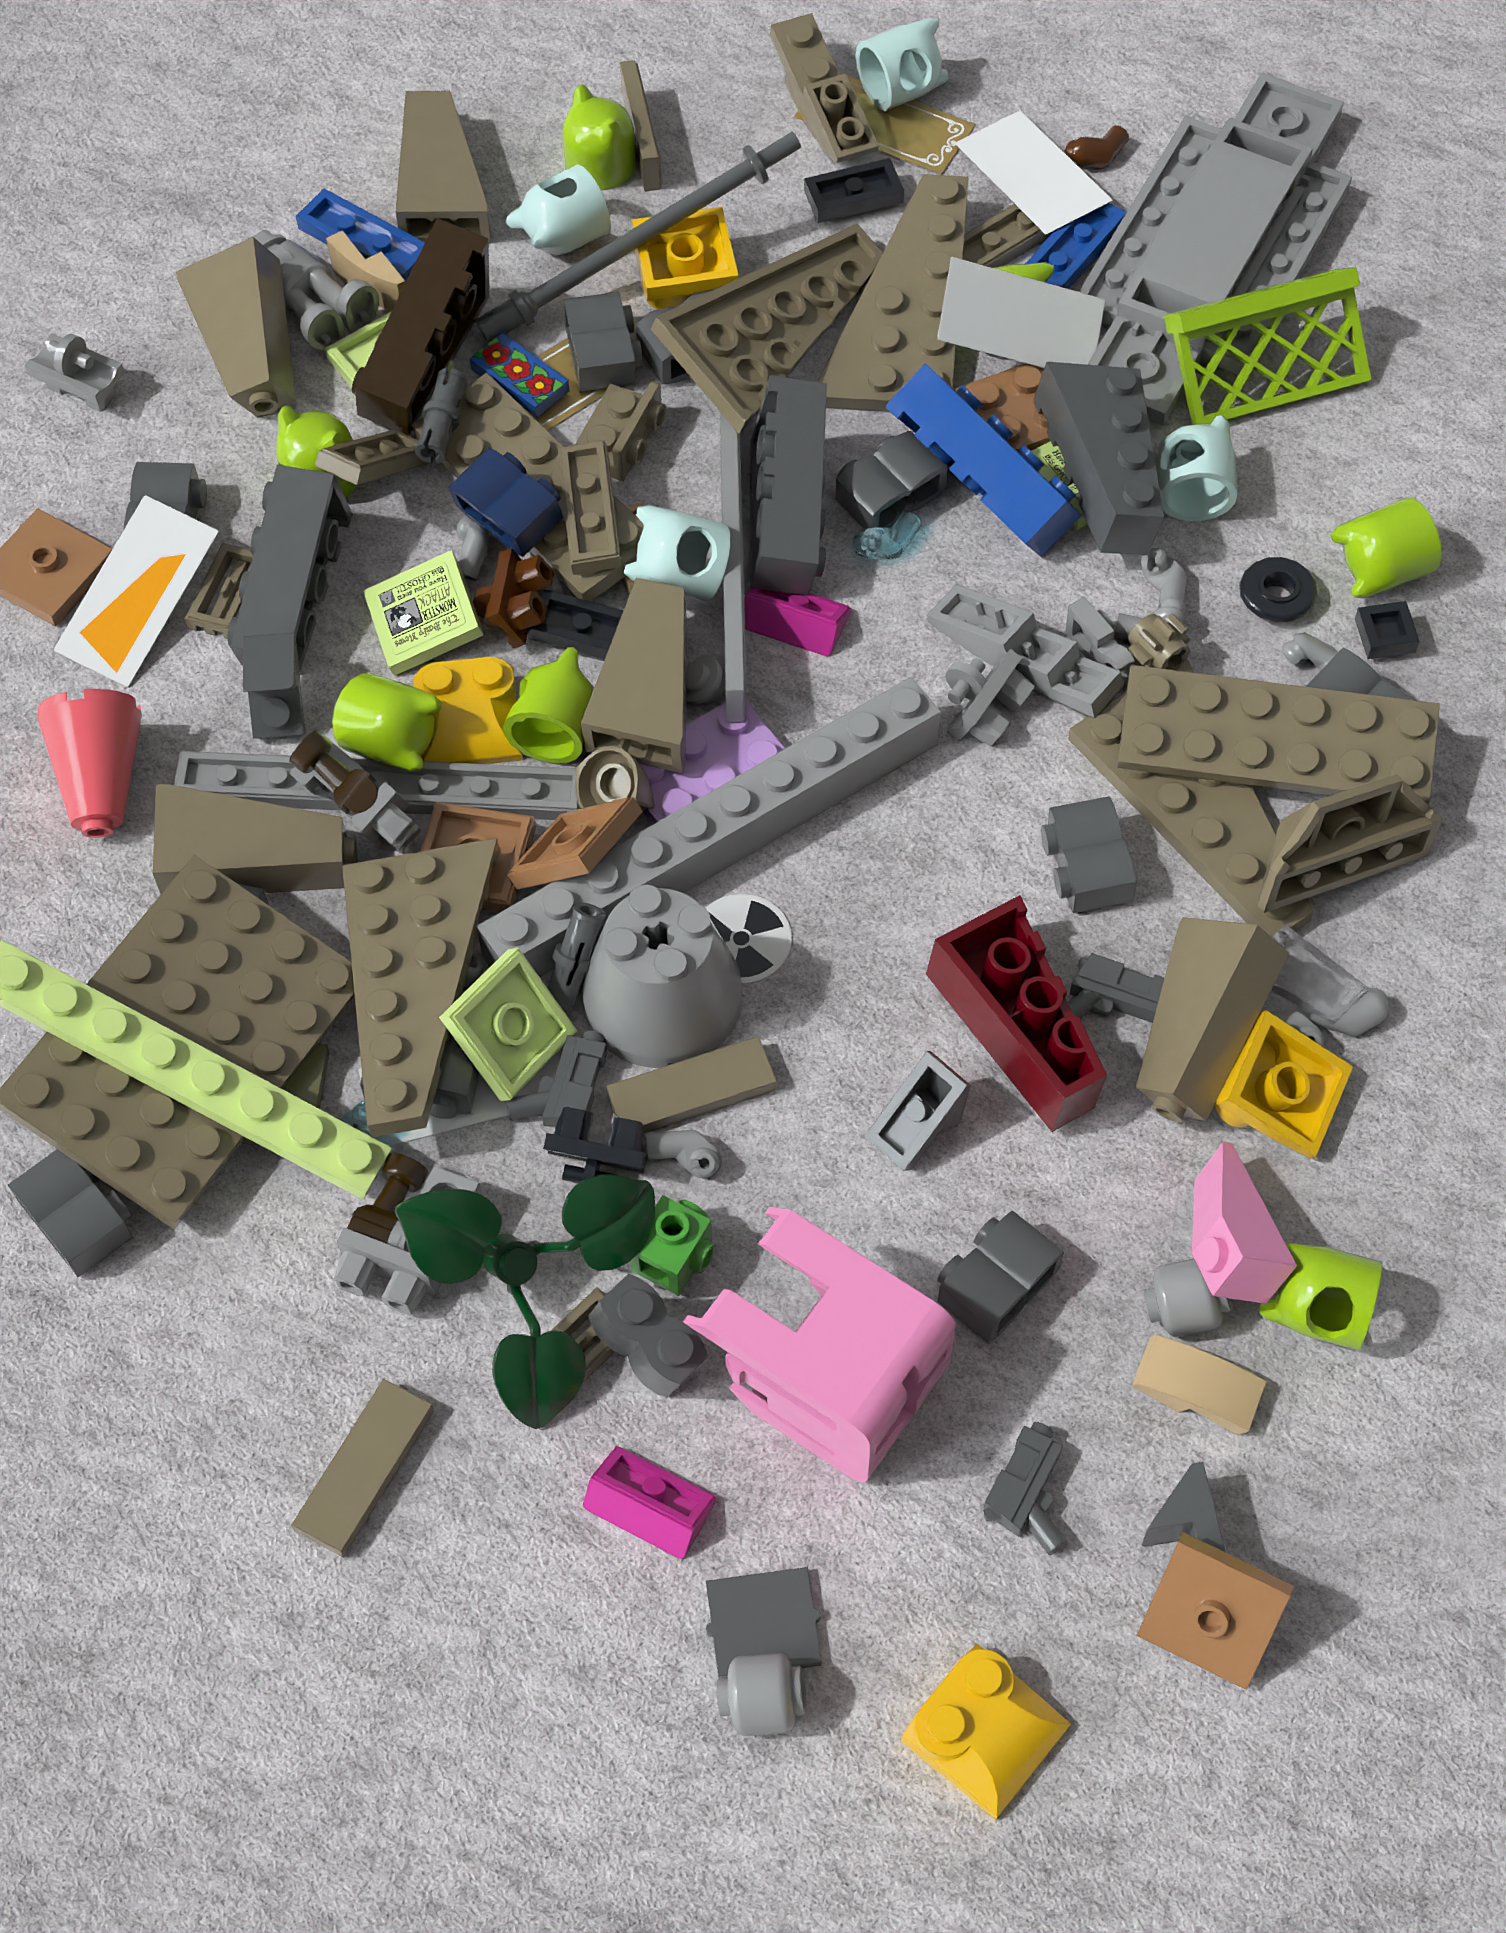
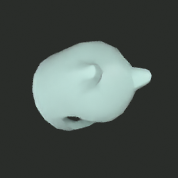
[856,18,949,111]
[506,164,611,255]
[1156,415,1238,521]
[624,505,730,602]

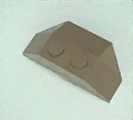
[1258,774,1442,913]

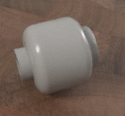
[1144,1258,1231,1337]
[717,1652,807,1736]

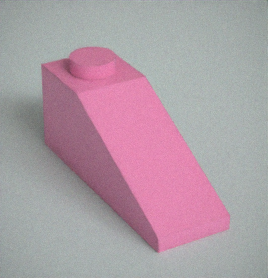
[1192,1141,1297,1304]

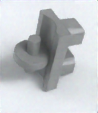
[25,333,125,412]
[945,649,1035,746]

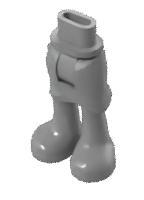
[249,230,379,350]

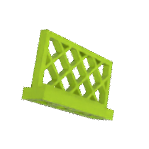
[1164,267,1372,425]

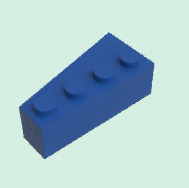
[885,363,1082,558]

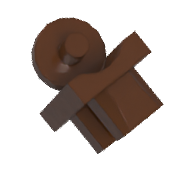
[472,548,554,648]

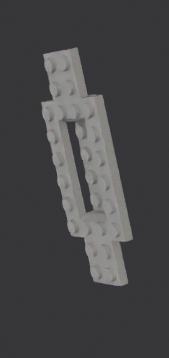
[1079,73,1352,426]

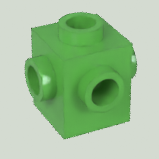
[630,1195,716,1296]

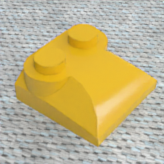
[632,207,739,310]
[413,657,523,764]
[1214,1010,1353,1159]
[901,1644,1071,1820]

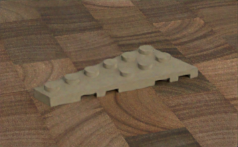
[817,174,969,412]
[651,223,883,434]
[1068,658,1314,943]
[342,838,500,1138]

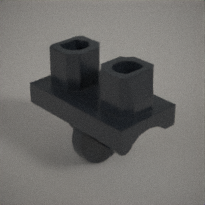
[543,1107,647,1183]

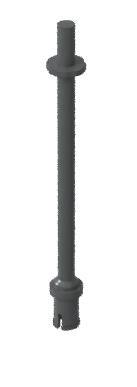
[474,131,801,343]

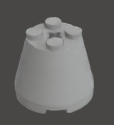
[582,885,742,1068]

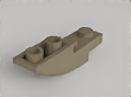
[770,13,879,163]

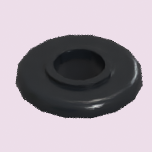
[1239,557,1318,622]

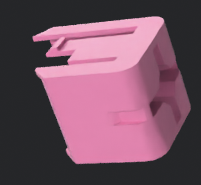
[683,1207,956,1483]

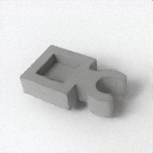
[1066,596,1135,683]

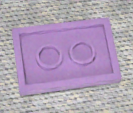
[640,701,785,825]

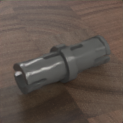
[415,368,468,464]
[548,902,606,1012]

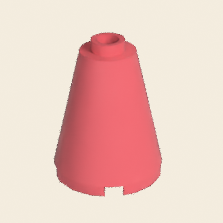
[37,689,142,838]

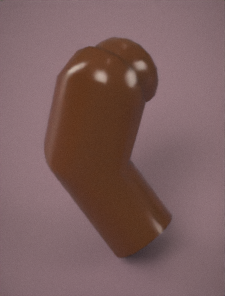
[1065,125,1129,169]

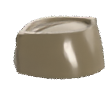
[576,746,655,812]

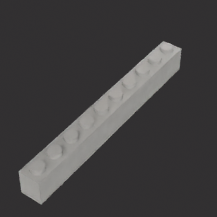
[476,677,941,977]

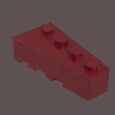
[926,895,1107,1132]

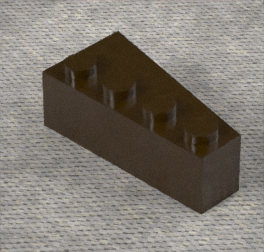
[352,218,490,436]

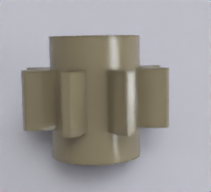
[1128,614,1190,670]

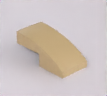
[326,231,405,312]
[1132,1334,1267,1435]

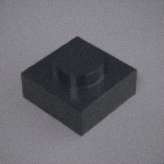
[1355,601,1420,659]

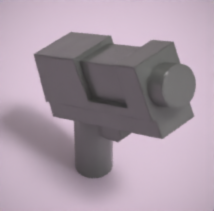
[1068,953,1164,1023]
[506,1030,608,1127]
[983,1422,1067,1556]

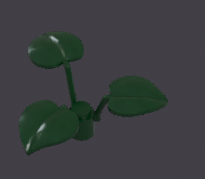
[395,1174,655,1429]

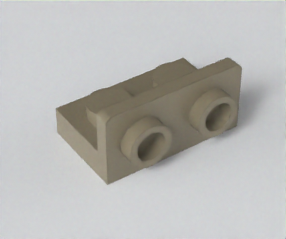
[575,381,666,482]

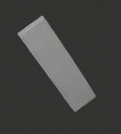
[926,584,1124,718]

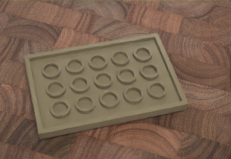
[0,854,355,1230]

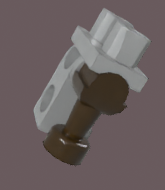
[289,730,421,853]
[334,1153,483,1316]

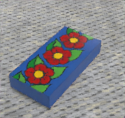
[469,332,570,418]

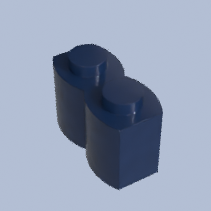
[448,448,564,557]

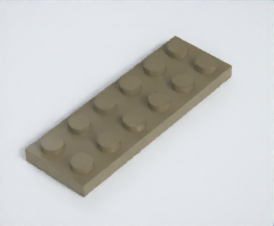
[411,373,644,601]
[1117,665,1440,804]

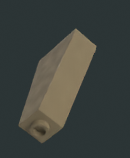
[395,91,491,244]
[176,237,296,417]
[581,578,687,773]
[153,784,358,894]
[1136,917,1289,1122]

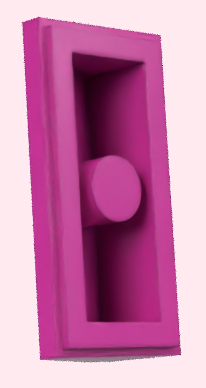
[744,588,852,656]
[583,1445,717,1559]

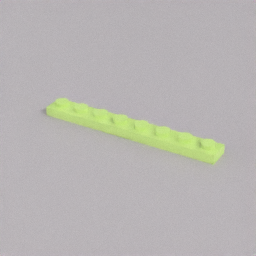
[0,940,392,1200]

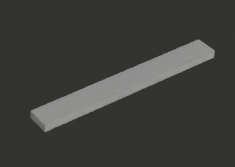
[720,412,747,722]
[174,751,581,820]

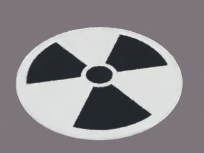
[705,894,792,983]

